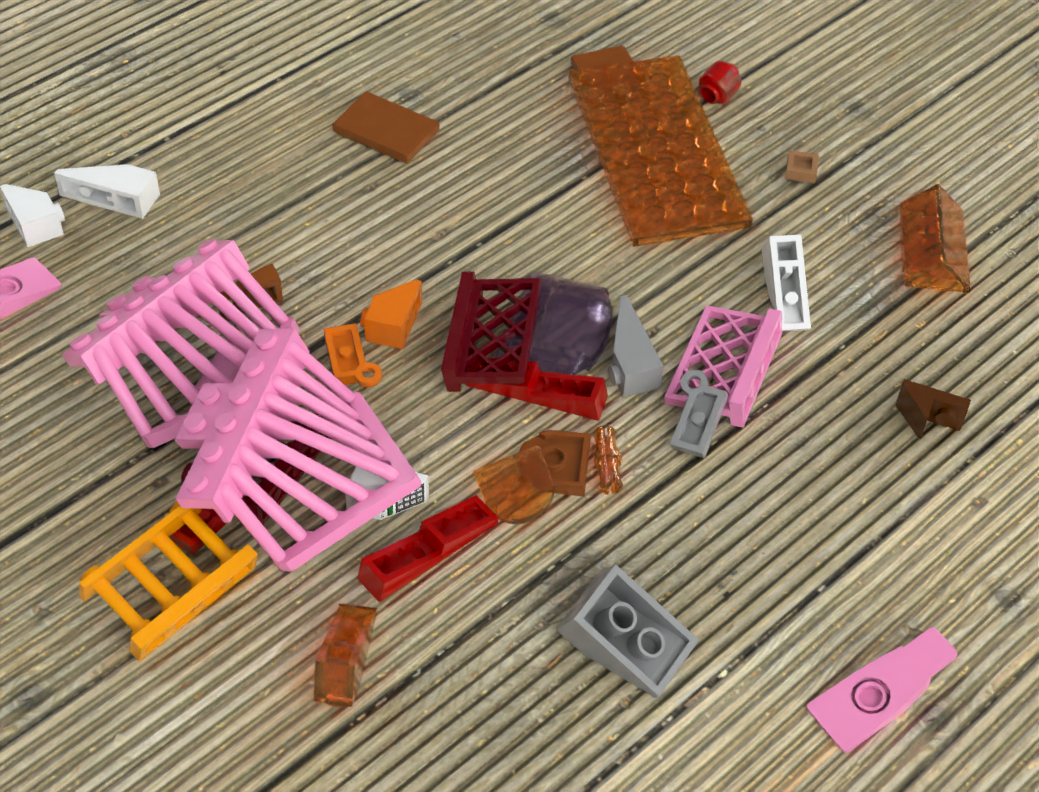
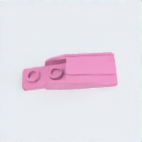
[0,258,61,319]
[807,627,957,753]

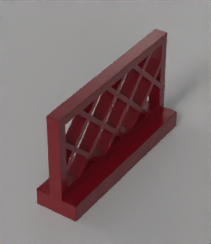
[441,271,542,392]

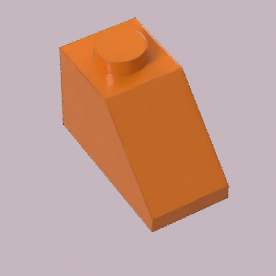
[360,279,422,349]

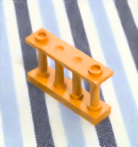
[79,502,258,662]

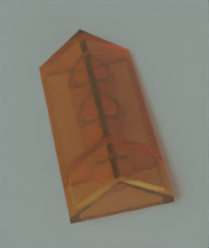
[900,184,971,293]

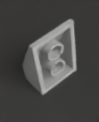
[556,564,699,698]

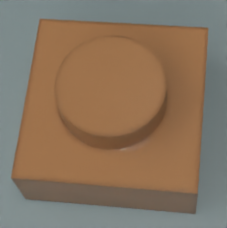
[785,150,819,183]

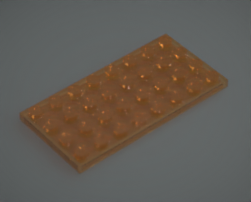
[569,55,753,247]

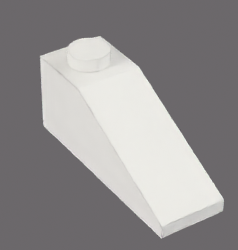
[54,164,160,219]
[762,235,811,331]

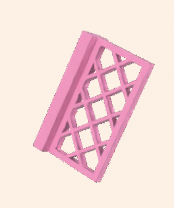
[664,305,782,428]

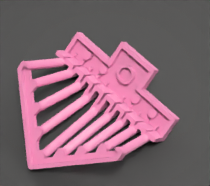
[62,238,300,448]
[175,328,421,571]

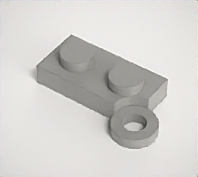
[670,370,728,458]

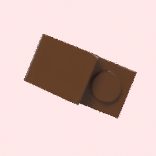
[896,379,971,439]

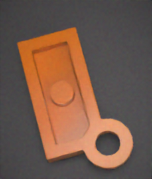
[323,323,382,387]

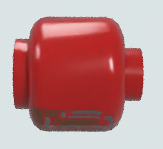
[698,61,741,104]

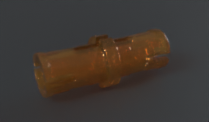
[593,426,623,495]

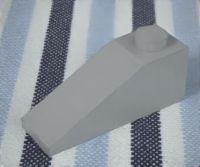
[608,295,664,397]

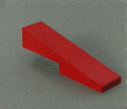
[466,357,608,421]
[357,495,499,603]

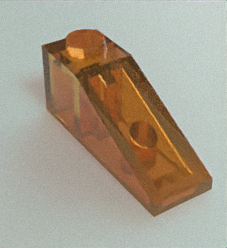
[313,603,377,707]

